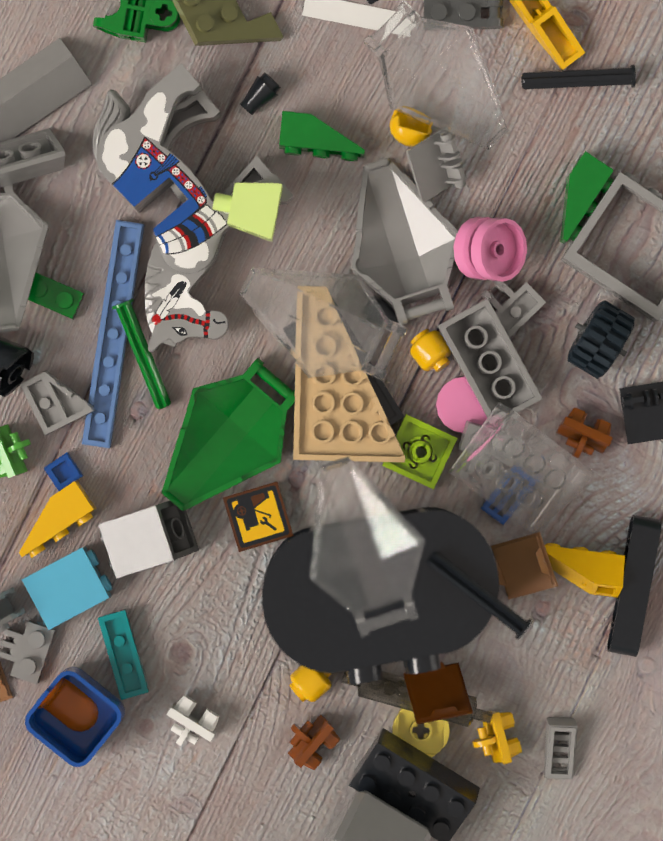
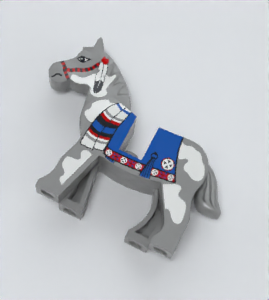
[92,63,294,352]

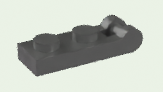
[424,0,503,29]

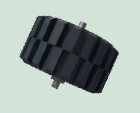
[567,300,635,379]

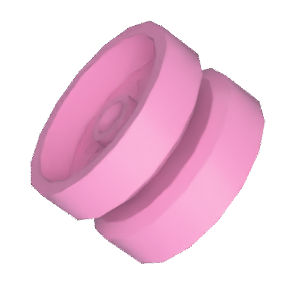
[453,217,527,282]

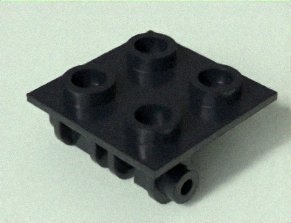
[619,382,663,444]

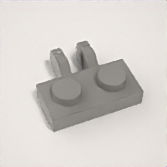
[481,281,546,338]

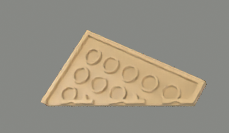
[293,287,405,463]

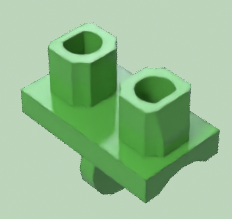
[0,424,31,478]

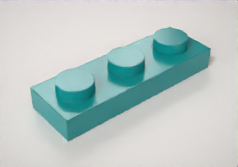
[98,609,149,700]

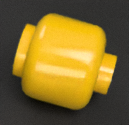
[410,329,452,372]
[289,665,332,702]

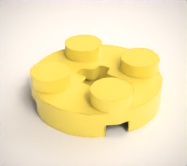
[392,703,450,758]

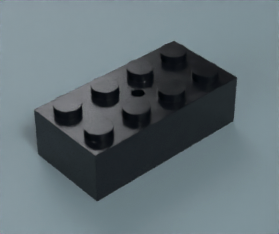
[349,728,480,841]

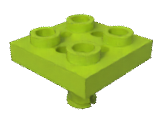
[382,414,458,490]

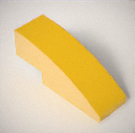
[509,0,585,70]

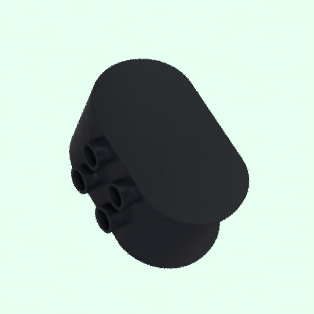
[262,507,499,684]

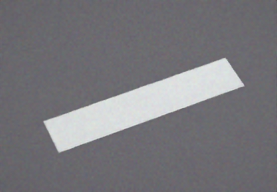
[302,0,414,37]

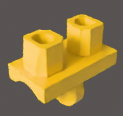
[472,711,522,764]

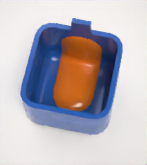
[25,667,125,767]

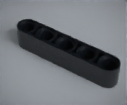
[607,515,662,657]

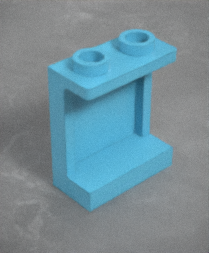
[22,546,113,630]

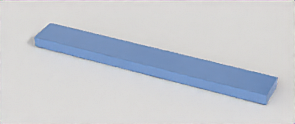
[82,220,145,448]

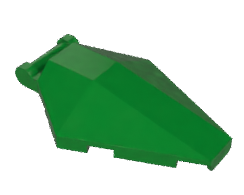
[161,358,295,511]

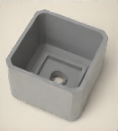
[323,790,431,841]

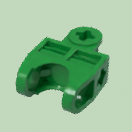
[93,0,181,43]

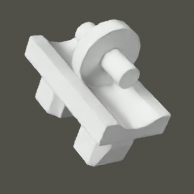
[166,695,220,746]

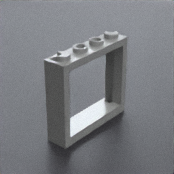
[560,172,663,322]

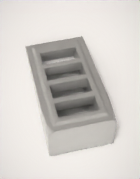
[544,717,578,779]

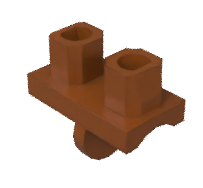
[556,408,613,458]
[288,714,340,770]

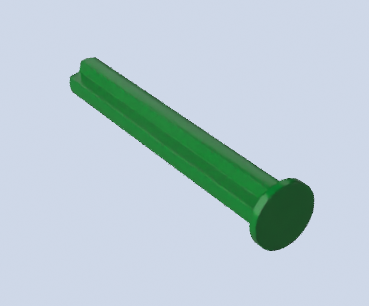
[112,298,171,409]

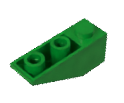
[279,111,365,162]
[560,151,614,244]

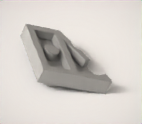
[20,371,96,435]

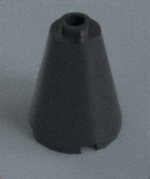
[0,337,34,397]

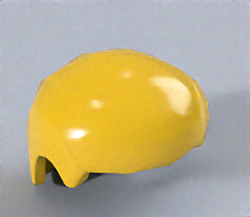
[389,107,432,147]

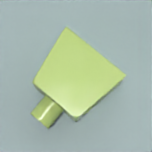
[213,183,283,242]

